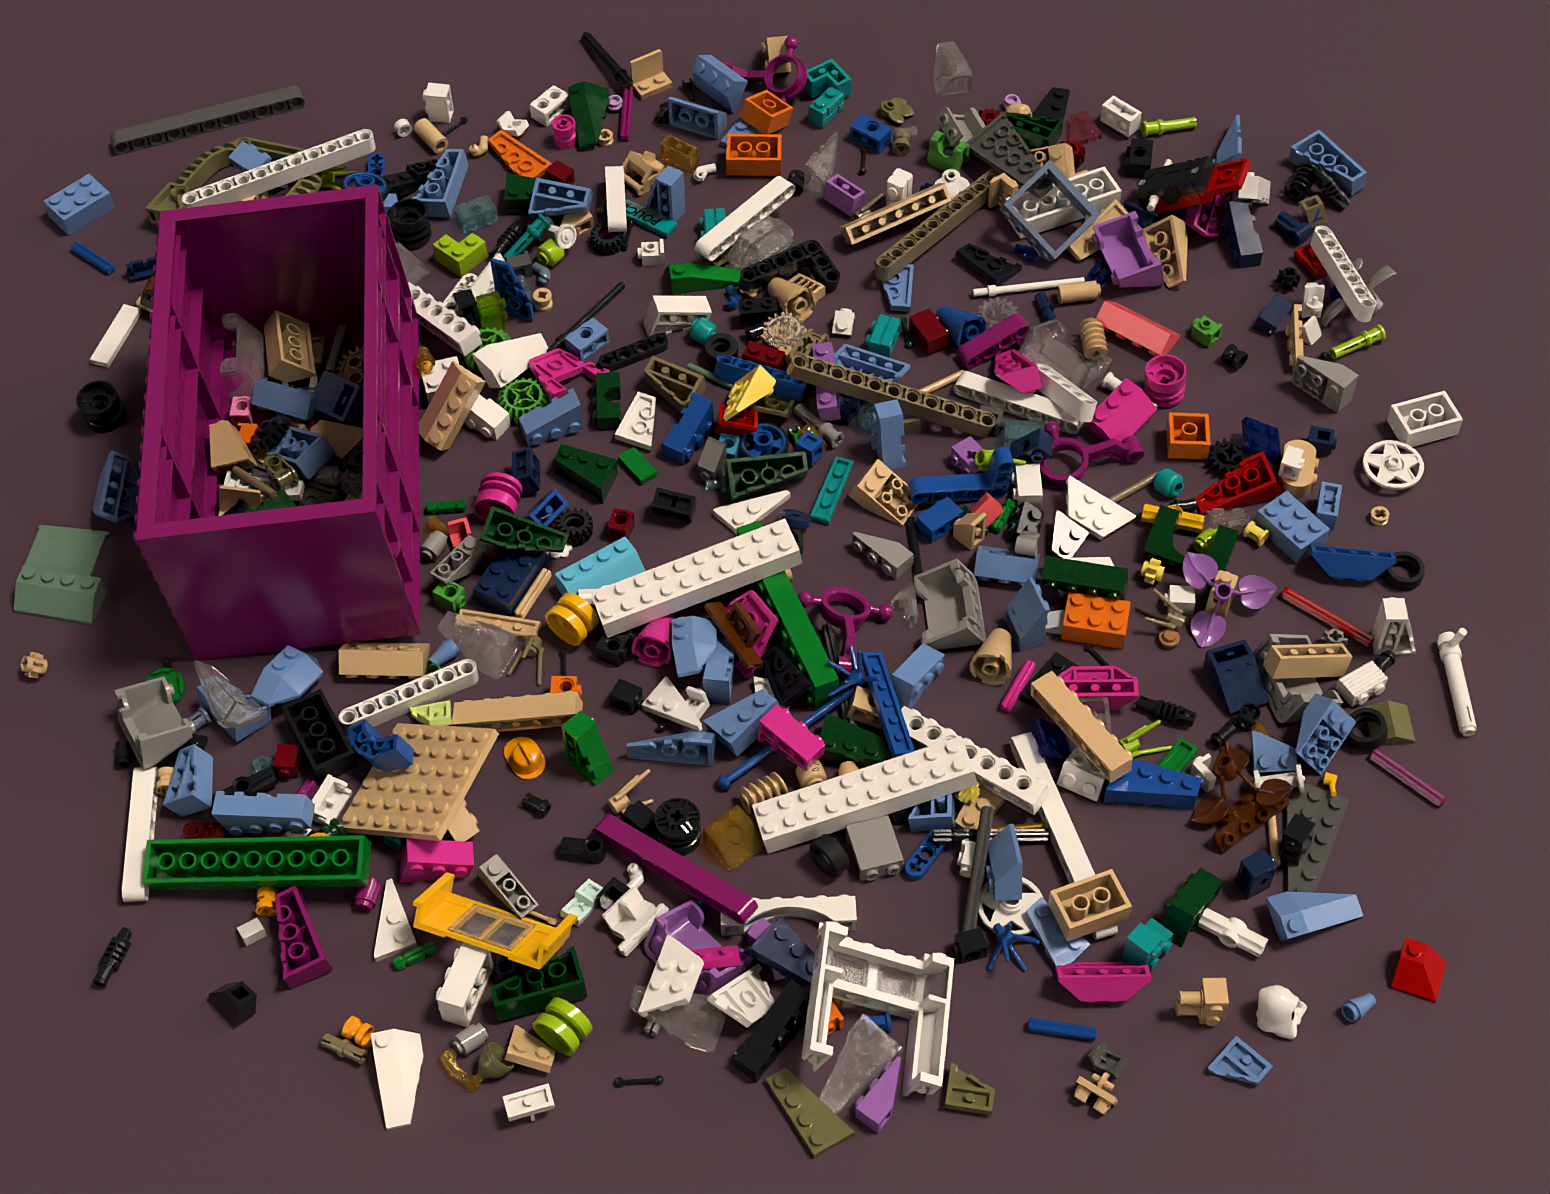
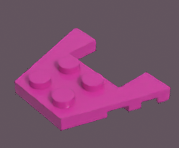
[528,348,610,399]
[705,590,778,679]

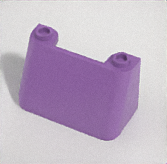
[1091,211,1164,288]
[644,900,753,1005]

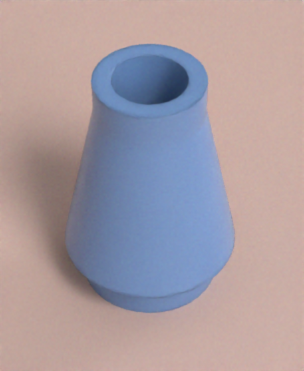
[428,638,460,666]
[1341,993,1376,1022]

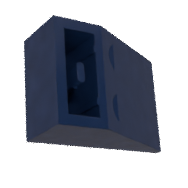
[1203,639,1269,715]

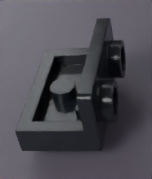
[1006,501,1044,541]

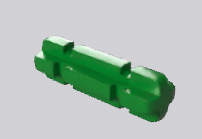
[991,498,1016,533]
[426,499,466,514]
[392,941,436,970]

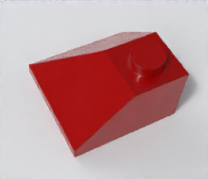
[715,404,758,436]
[1390,937,1446,1003]

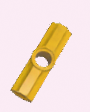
[1141,504,1205,533]

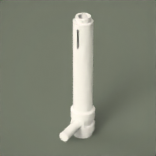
[1437,628,1477,737]

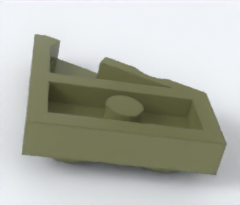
[945,1063,995,1115]

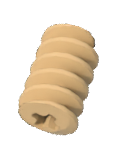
[1079,317,1108,360]
[739,772,788,814]

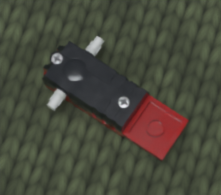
[1136,156,1251,214]

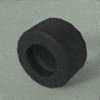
[704,333,738,369]

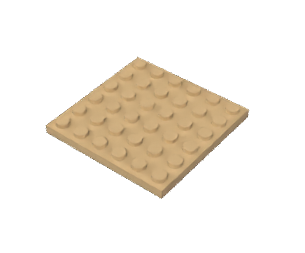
[340,723,499,841]

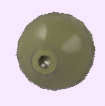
[476,1042,514,1080]

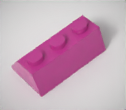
[1088,378,1157,442]

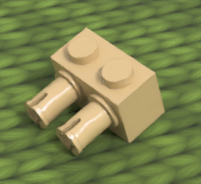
[1175,978,1229,1026]

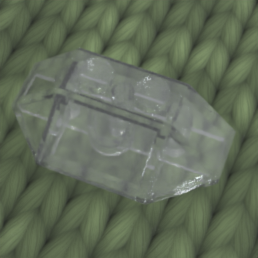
[726,216,794,270]

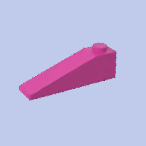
[995,349,1041,394]

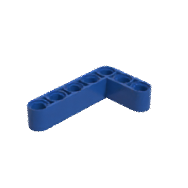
[907,447,1015,504]

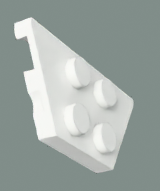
[1066,476,1136,540]
[638,935,704,1017]
[707,963,775,1028]

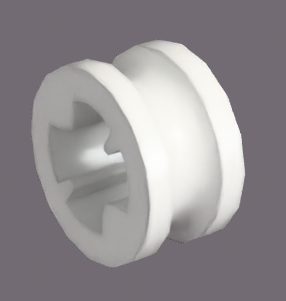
[394,119,412,137]

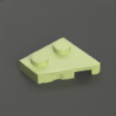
[410,700,452,726]

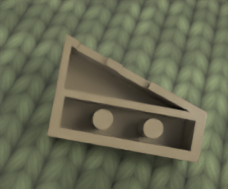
[644,356,707,412]

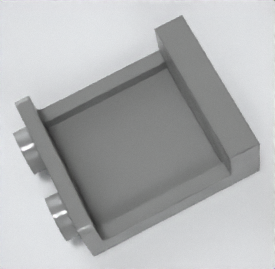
[935,107,985,147]
[846,815,904,881]

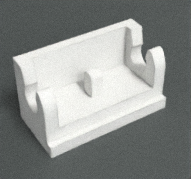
[312,774,352,826]

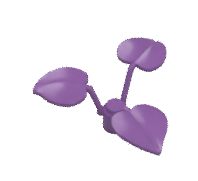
[1183,552,1277,647]

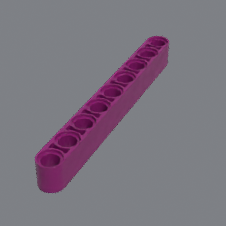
[592,813,758,924]

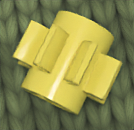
[1140,558,1165,585]
[954,780,980,803]

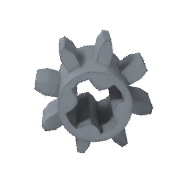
[1320,628,1348,646]

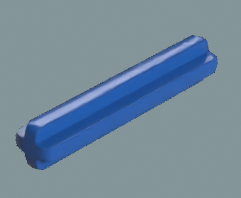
[71,241,115,274]
[1028,1017,1097,1041]

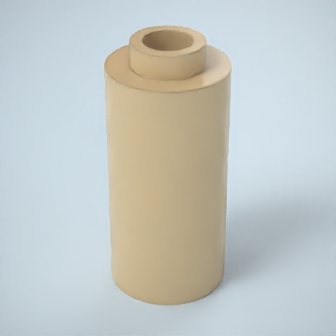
[414,118,448,154]
[1057,280,1101,304]

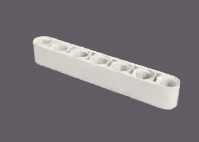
[695,176,795,261]
[1310,226,1376,322]
[953,371,1083,434]
[339,659,479,735]
[122,766,158,902]

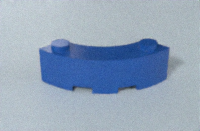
[348,720,414,771]

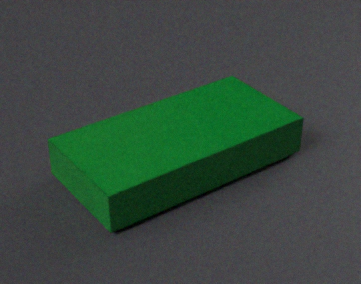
[618,447,658,485]
[1157,737,1199,772]

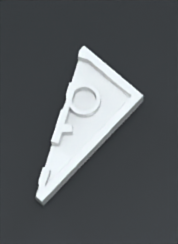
[713,490,790,534]
[641,676,703,732]
[374,878,417,962]

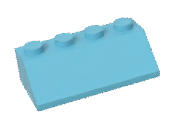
[555,537,645,595]

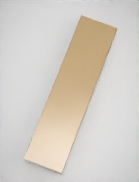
[455,609,541,640]

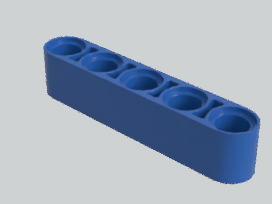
[714,355,807,401]

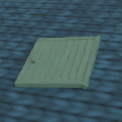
[25,525,110,576]

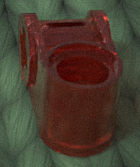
[182,820,226,839]

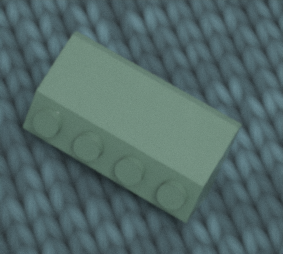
[14,565,107,625]

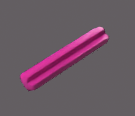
[1000,660,1035,712]

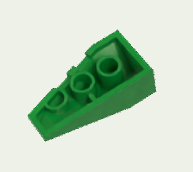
[668,262,742,294]

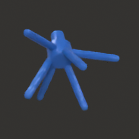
[827,646,880,697]
[987,923,1040,972]

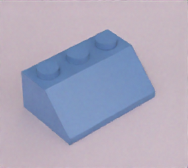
[691,55,748,113]
[668,97,727,140]
[974,545,1040,586]
[985,824,1023,901]

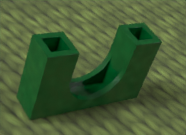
[1144,505,1240,581]

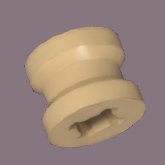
[533,288,553,312]

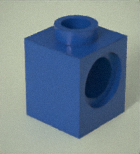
[796,430,823,467]

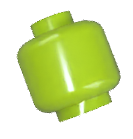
[537,239,564,267]

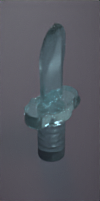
[517,275,534,306]
[705,475,727,492]

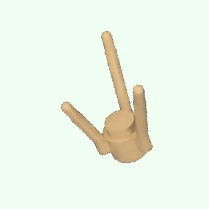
[607,769,653,814]

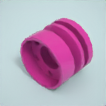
[1144,355,1187,407]
[473,472,523,521]

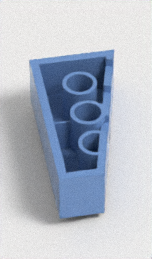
[412,149,469,218]

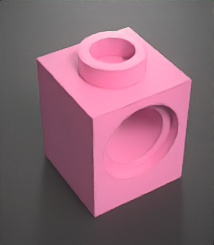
[229,396,257,427]

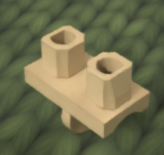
[1074,1072,1118,1115]

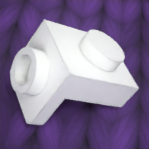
[497,111,529,137]
[832,308,856,337]
[685,686,710,719]
[1190,753,1216,793]

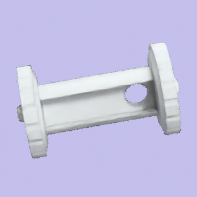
[536,216,577,249]
[1253,764,1305,794]

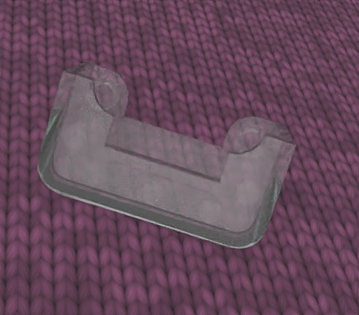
[220,313,270,402]
[1019,319,1114,391]

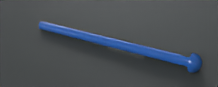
[717,687,854,790]

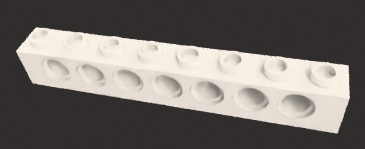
[901,706,1049,815]

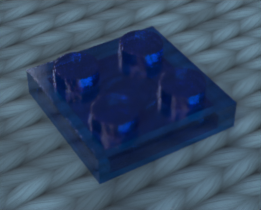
[1241,416,1282,464]
[1029,717,1072,764]

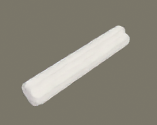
[618,903,669,956]

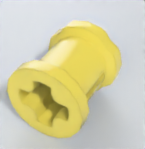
[1242,521,1270,547]

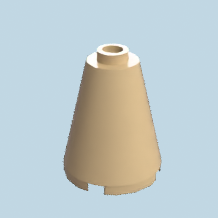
[768,277,817,323]
[970,628,1012,686]

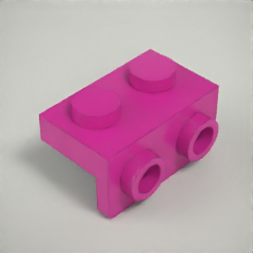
[692,945,741,970]

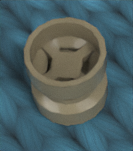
[892,130,911,156]

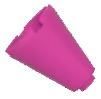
[631,614,675,668]

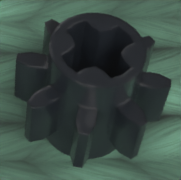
[1276,267,1301,290]

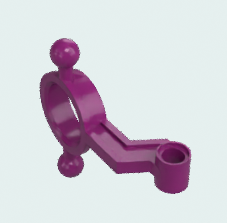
[720,36,808,102]
[1040,422,1144,486]
[798,587,894,677]

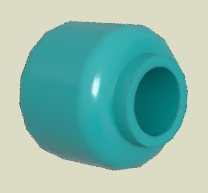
[688,317,717,346]
[1154,468,1184,498]

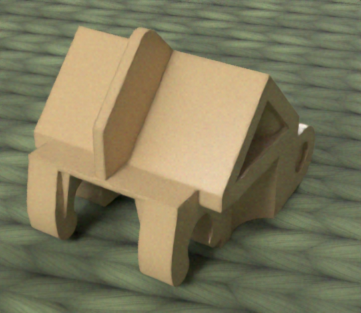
[622,151,665,196]

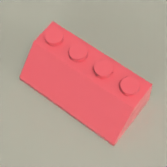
[1096,301,1181,356]

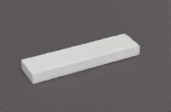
[90,304,142,368]

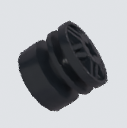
[389,198,432,248]
[76,380,126,433]
[654,798,702,856]

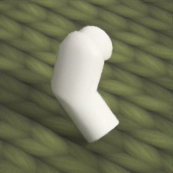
[694,163,716,182]
[627,863,644,889]

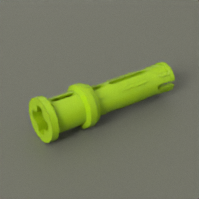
[1141,117,1197,137]
[1329,324,1386,360]

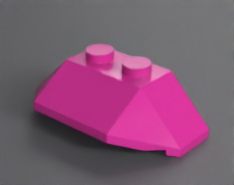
[1057,666,1139,711]
[1056,962,1151,1003]

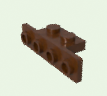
[704,602,763,668]
[1213,792,1290,852]

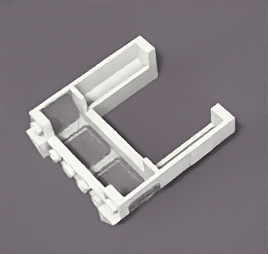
[801,921,954,1096]

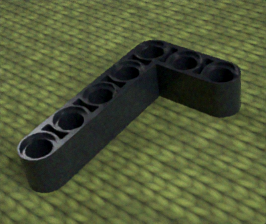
[738,239,840,292]

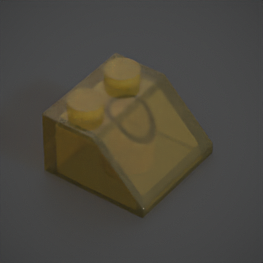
[703,804,765,872]

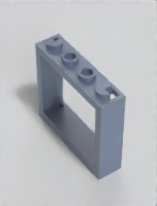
[999,160,1101,262]

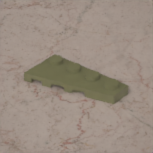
[766,1068,855,1158]

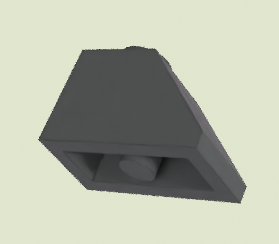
[697,436,727,485]

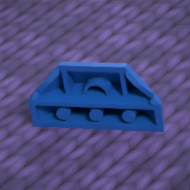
[1310,545,1396,582]

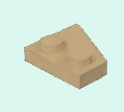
[505,1025,556,1073]

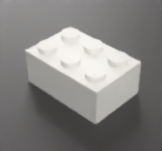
[1387,391,1463,447]
[436,942,494,1027]

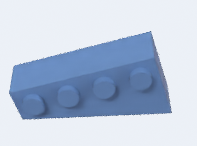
[1289,130,1367,196]
[211,791,315,836]

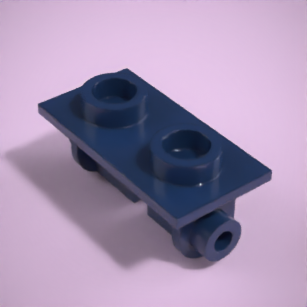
[1124,201,1159,228]
[126,256,156,281]

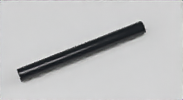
[907,516,923,575]

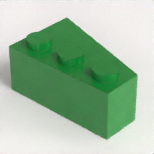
[561,711,614,786]

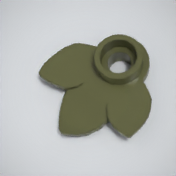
[880,98,915,124]

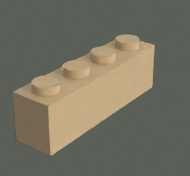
[1263,643,1353,679]

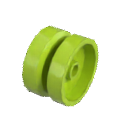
[532,997,593,1056]

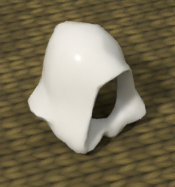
[1256,985,1307,1039]

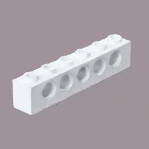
[408,282,482,356]

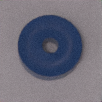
[778,509,811,529]

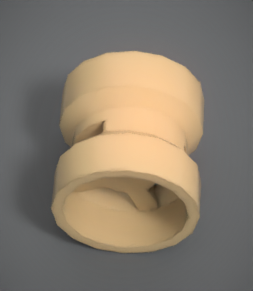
[155,767,174,796]

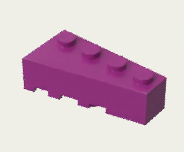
[275,885,333,990]

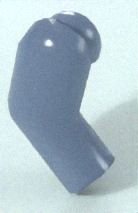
[532,262,551,285]

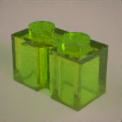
[476,290,509,331]

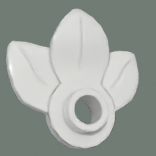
[934,169,970,200]

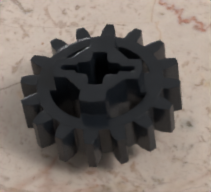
[250,414,291,451]
[1208,438,1251,475]

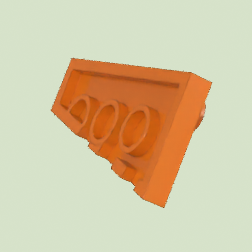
[488,130,552,178]

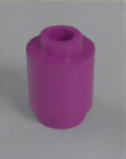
[354,877,382,912]

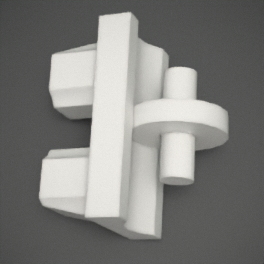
[1301,283,1325,318]

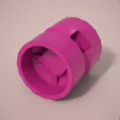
[552,114,577,149]

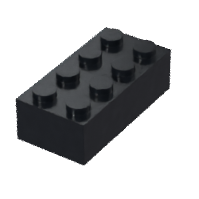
[281,689,358,784]

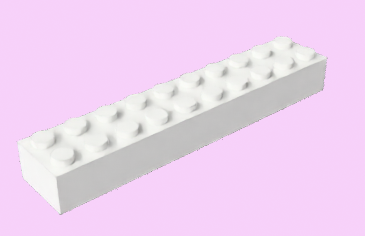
[590,519,803,638]
[752,736,977,854]

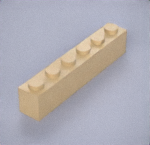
[840,183,952,245]
[1031,671,1133,783]
[452,691,583,732]

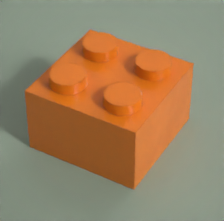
[739,90,793,134]
[1166,412,1211,460]

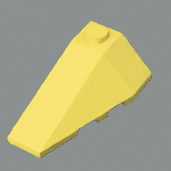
[723,365,776,421]

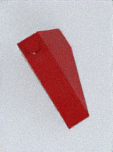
[1195,451,1281,515]

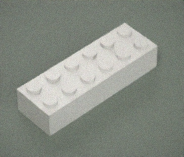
[1005,166,1122,239]

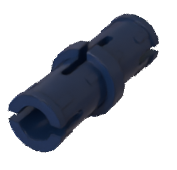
[1034,291,1058,327]

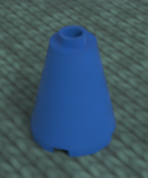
[936,305,987,347]

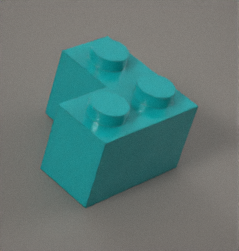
[803,59,852,98]
[1122,918,1173,970]

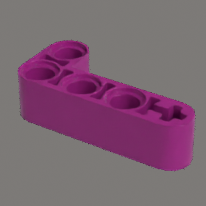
[957,313,1034,369]

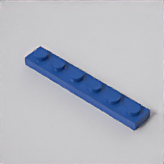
[861,651,915,758]

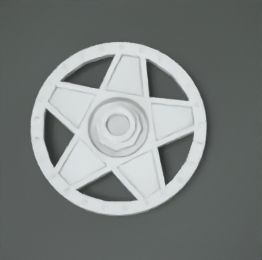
[1363,440,1424,490]
[978,877,1043,936]

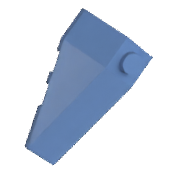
[1212,115,1242,165]

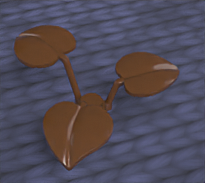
[1191,744,1293,824]

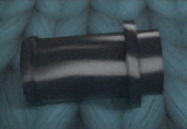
[654,102,669,125]
[1169,498,1197,512]
[1375,650,1396,673]
[1210,722,1236,748]
[114,740,132,769]
[522,793,551,816]

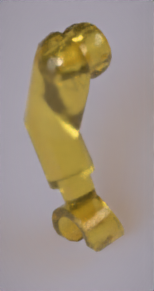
[440,1049,483,1091]

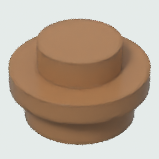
[1159,628,1180,649]

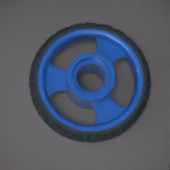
[340,171,389,200]
[738,422,789,457]

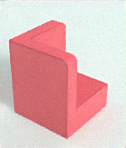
[970,492,1003,527]
[447,517,472,550]

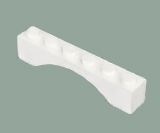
[720,894,857,936]

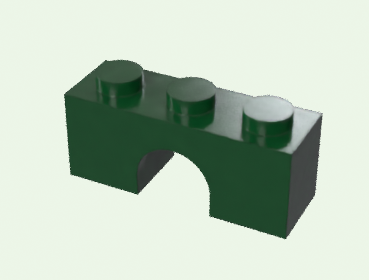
[593,372,622,431]

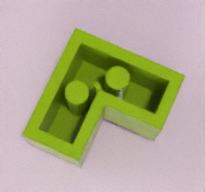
[433,233,488,278]

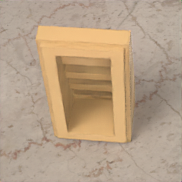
[789,273,825,301]

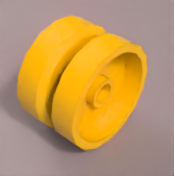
[545,592,599,646]

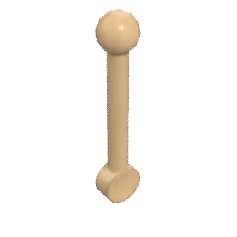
[528,911,557,925]

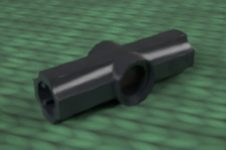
[212,767,278,804]

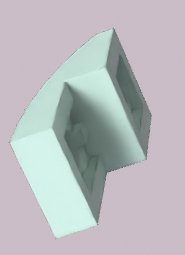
[560,879,603,927]

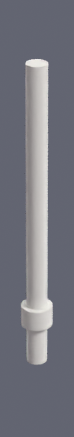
[972,277,1085,297]

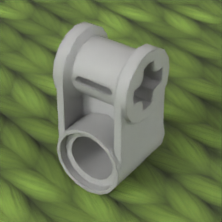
[1015,531,1040,557]

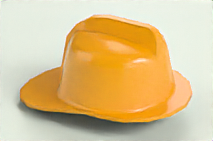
[504,737,546,779]

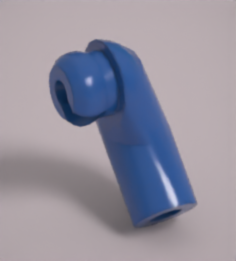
[725,285,742,309]

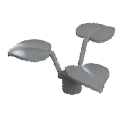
[1322,258,1397,328]

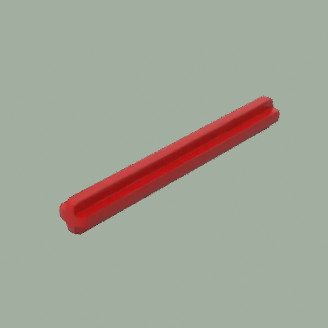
[1280,587,1374,647]

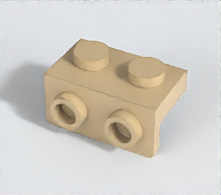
[988,173,1019,208]

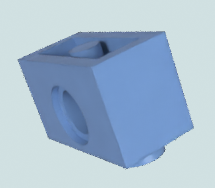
[565,318,610,362]

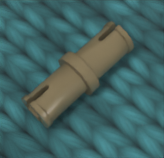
[321,1033,368,1064]

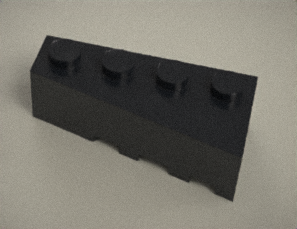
[734,979,810,1083]

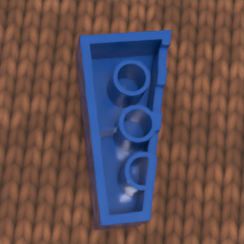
[1103,759,1202,810]

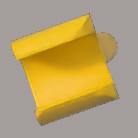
[1322,772,1338,797]

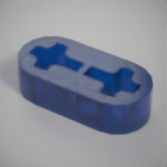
[1087,259,1112,287]

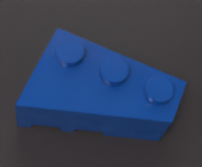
[662,392,715,466]

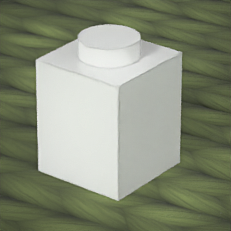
[1164,585,1195,615]

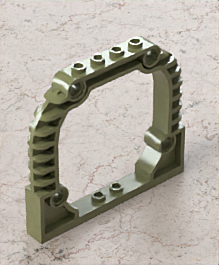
[145,137,323,224]

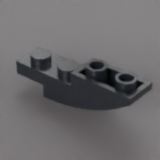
[376,159,438,196]

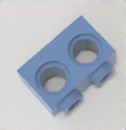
[1315,481,1342,531]

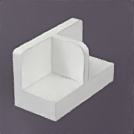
[602,887,658,941]
[503,1083,555,1121]

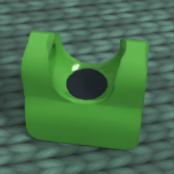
[928,130,971,173]

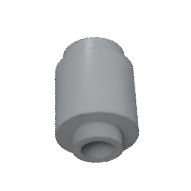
[420,530,448,561]
[452,1023,489,1056]

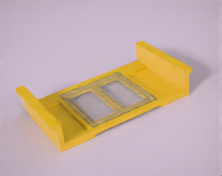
[413,872,578,970]

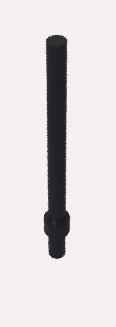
[547,282,625,352]

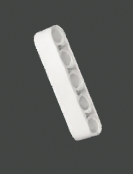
[605,166,627,232]
[1036,364,1097,422]

